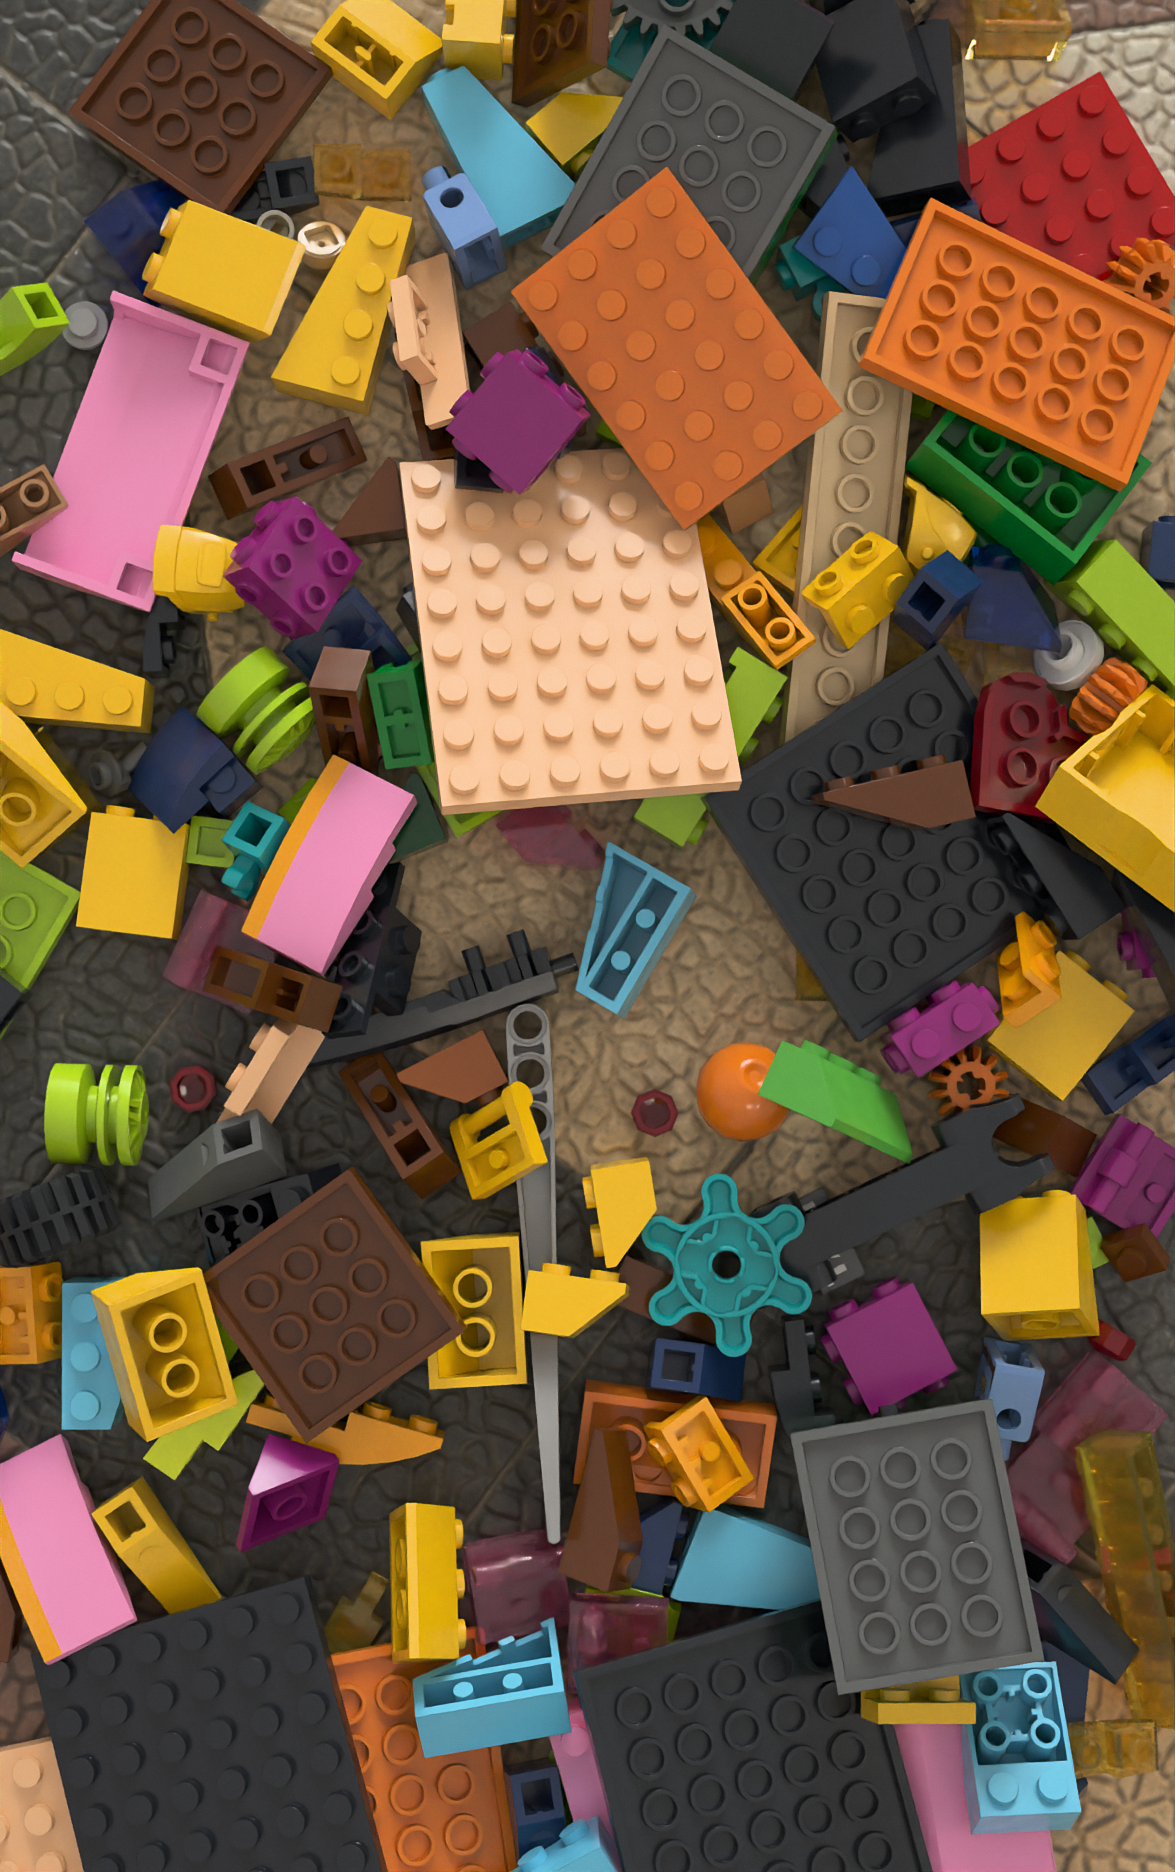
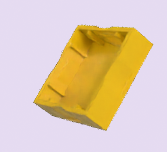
[1035,684,1175,913]

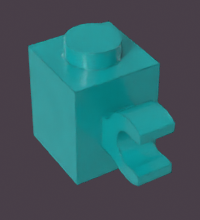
[773,235,846,323]
[221,801,290,901]

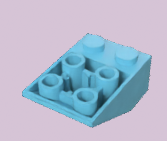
[959,1661,1081,1834]

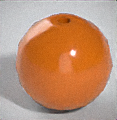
[696,1042,791,1142]

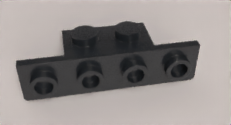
[322,862,422,1039]

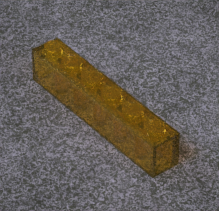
[1075,1429,1175,1730]

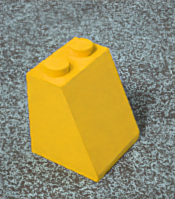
[142,200,307,344]
[980,1190,1099,1341]

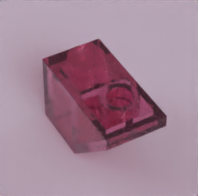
[496,805,603,871]

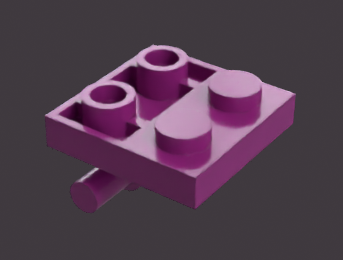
[1068,1113,1175,1239]

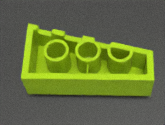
[1042,539,1175,700]
[633,647,788,851]

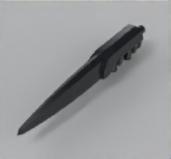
[247,929,579,1069]

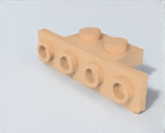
[387,253,470,430]
[216,975,325,1125]

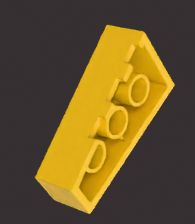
[442,0,518,81]
[271,206,416,416]
[0,629,155,734]

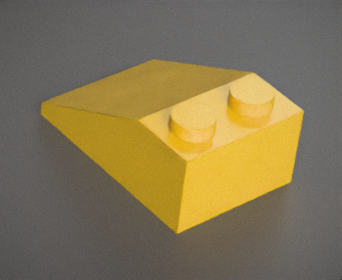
[0,702,87,868]

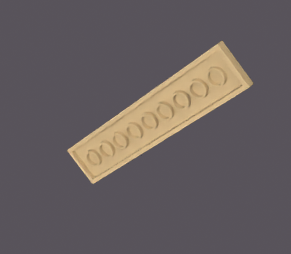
[779,291,913,746]

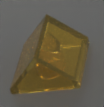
[965,0,1072,61]

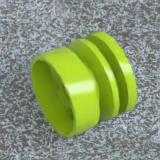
[196,646,316,775]
[44,1063,149,1166]

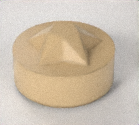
[298,221,345,269]

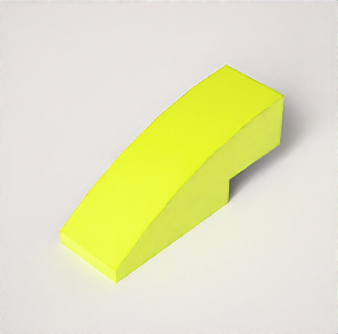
[143,1367,265,1480]

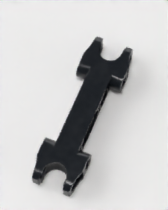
[721,1093,1055,1310]

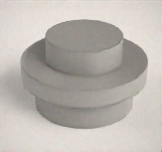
[62,301,109,350]

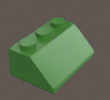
[758,1040,913,1164]

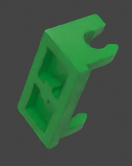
[366,658,435,770]

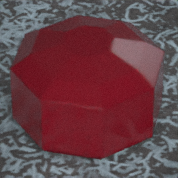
[169,1065,218,1112]
[630,1089,679,1137]
[1085,1318,1136,1361]

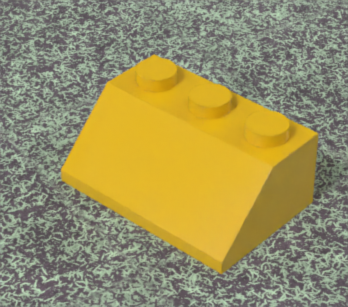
[421,1232,528,1390]
[90,1267,238,1442]
[389,1503,466,1663]

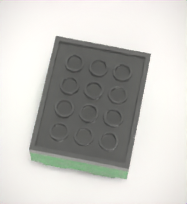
[540,24,838,287]
[790,1398,1045,1695]

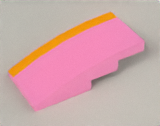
[241,754,418,977]
[0,1434,137,1665]

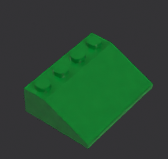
[905,410,1152,586]

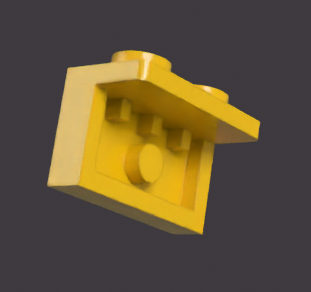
[801,531,914,649]

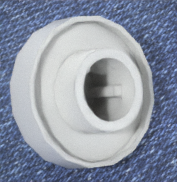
[1034,620,1104,691]

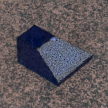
[84,180,187,307]
[961,544,1062,653]

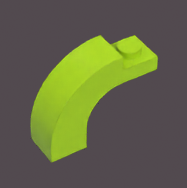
[0,282,70,376]

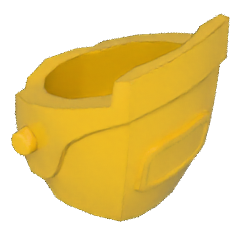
[902,475,977,577]
[153,525,246,622]

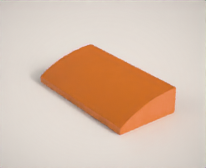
[573,1379,777,1508]

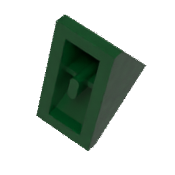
[387,772,448,864]

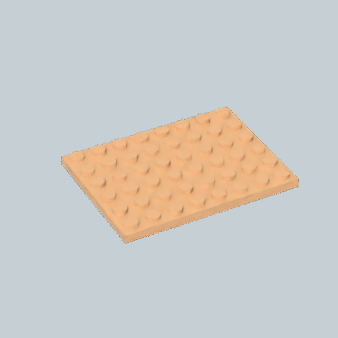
[399,448,742,815]

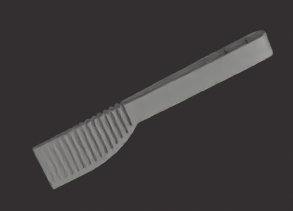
[506,1004,561,1544]

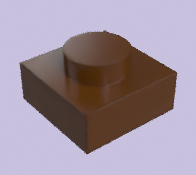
[1100,1223,1170,1282]

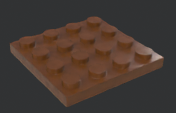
[68,0,333,215]
[203,1166,468,1443]

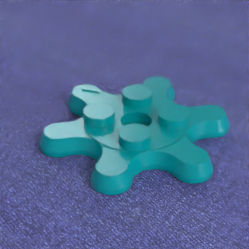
[641,1173,812,1357]

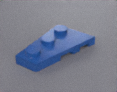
[791,166,907,299]

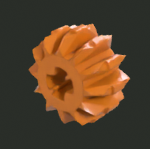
[1102,238,1175,314]
[1068,657,1148,736]
[927,1045,1009,1117]

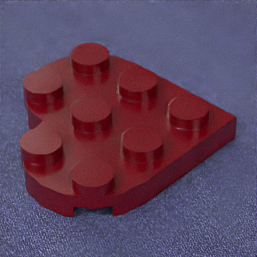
[970,672,1088,824]

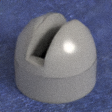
[256,210,294,239]

